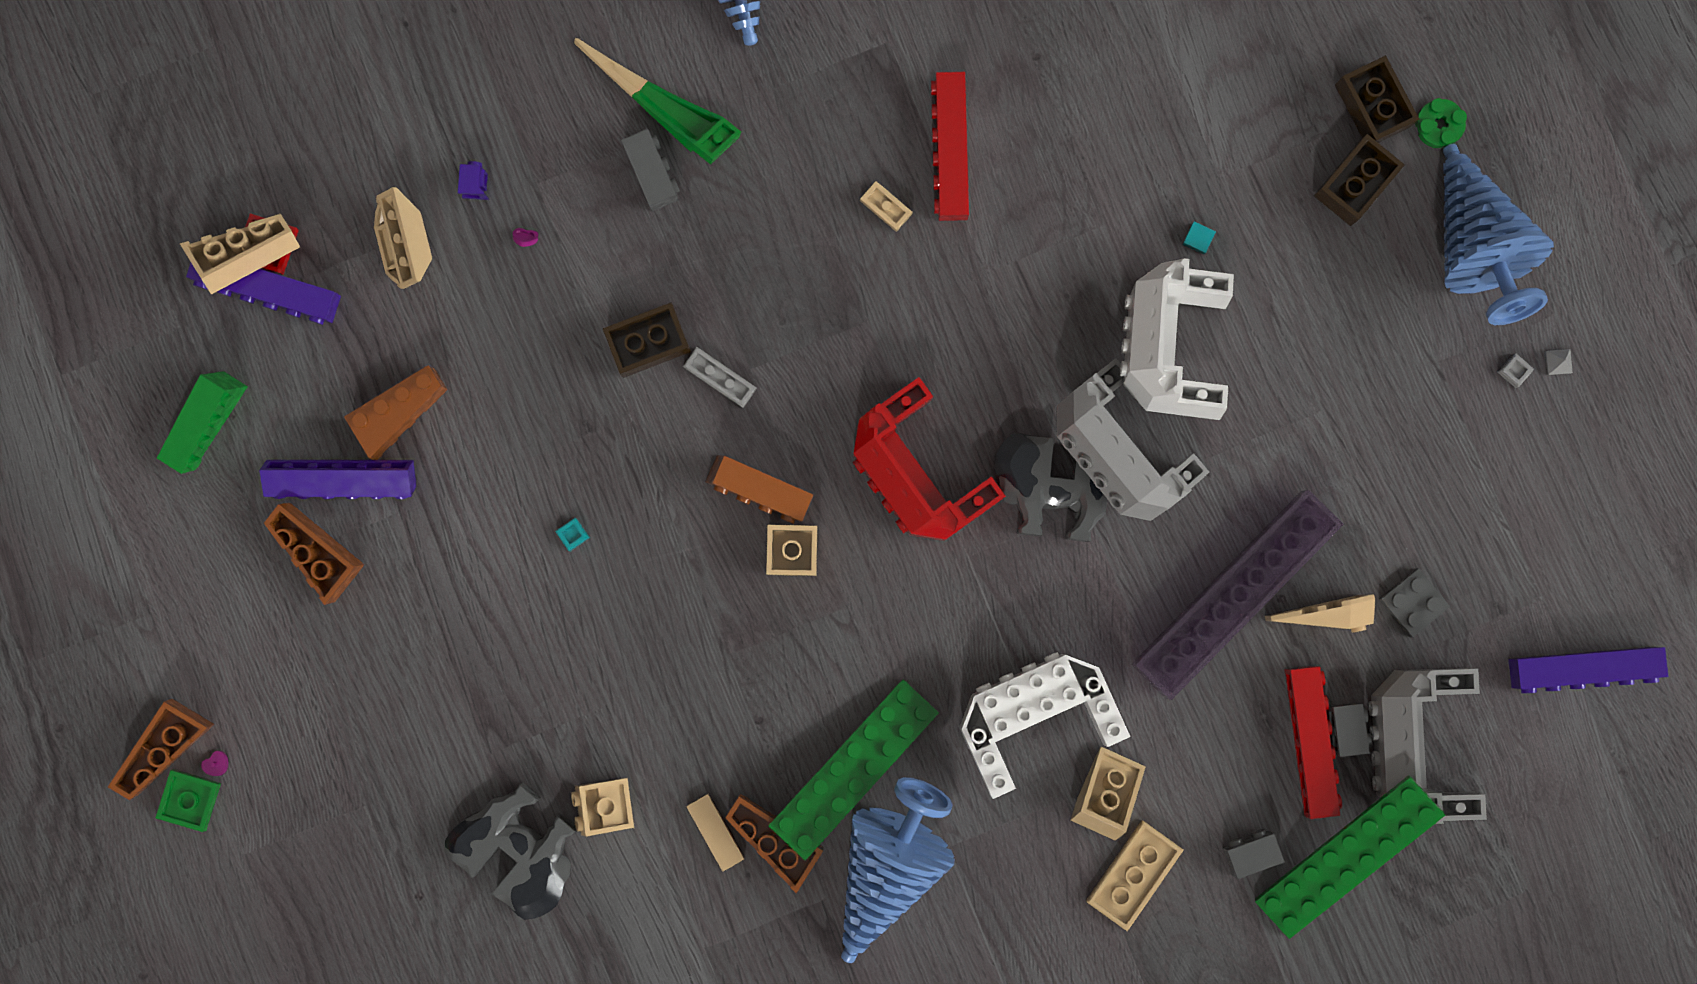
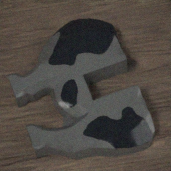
[994,433,1108,542]
[444,783,577,920]

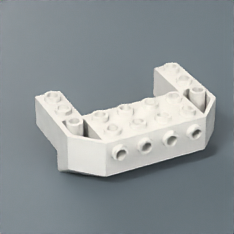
[1120,258,1234,420]
[960,652,1130,799]

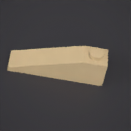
[1265,594,1375,633]

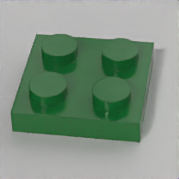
[155,769,221,832]

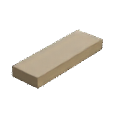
[686,793,745,871]

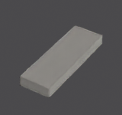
[683,347,757,408]

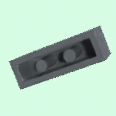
[621,129,680,211]

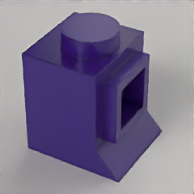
[458,161,489,200]

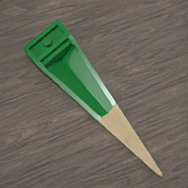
[574,38,741,165]

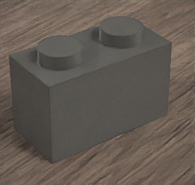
[1327,703,1372,757]
[1222,829,1285,879]

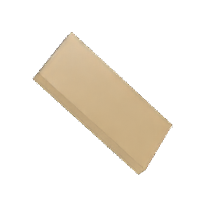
[1086,820,1183,931]

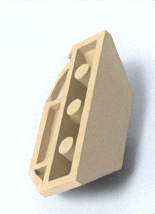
[374,187,432,289]

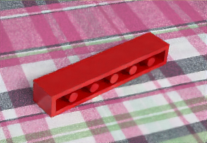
[931,72,969,221]
[1284,666,1342,819]

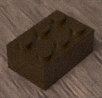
[1335,55,1419,143]
[1314,134,1405,226]
[603,302,691,378]

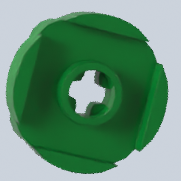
[1415,98,1467,148]

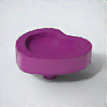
[512,228,538,247]
[201,751,228,776]

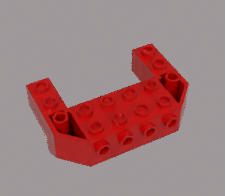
[852,377,1006,541]

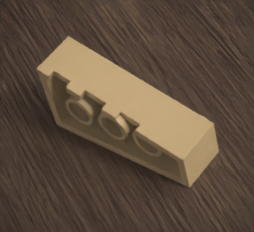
[180,214,300,294]

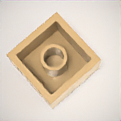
[766,525,818,576]

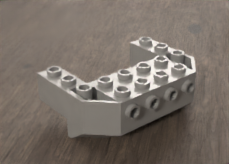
[1056,358,1209,521]
[1368,668,1487,824]

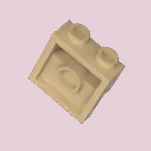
[571,778,634,836]

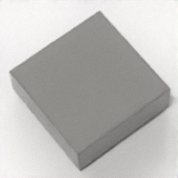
[1497,353,1534,388]

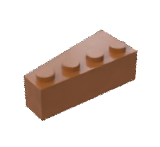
[344,365,448,460]
[705,455,813,524]
[264,503,365,605]
[108,699,215,800]
[726,794,824,893]

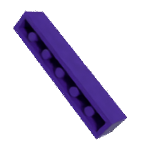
[186,263,341,325]
[259,460,416,499]
[1508,647,1669,693]

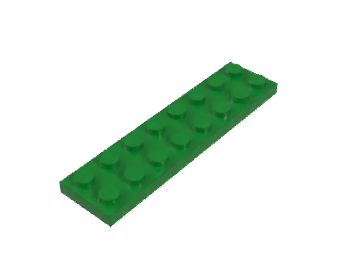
[768,679,939,861]
[1255,775,1446,939]

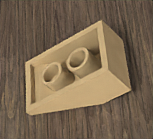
[1071,747,1145,840]

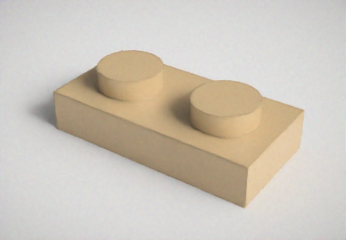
[860,181,913,232]

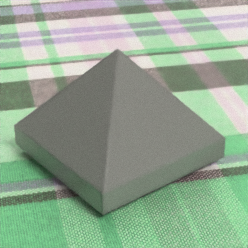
[1545,349,1573,375]

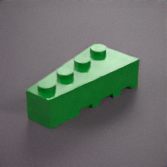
[157,371,248,474]

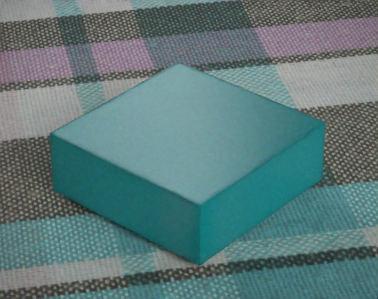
[1182,221,1216,255]
[555,517,590,551]

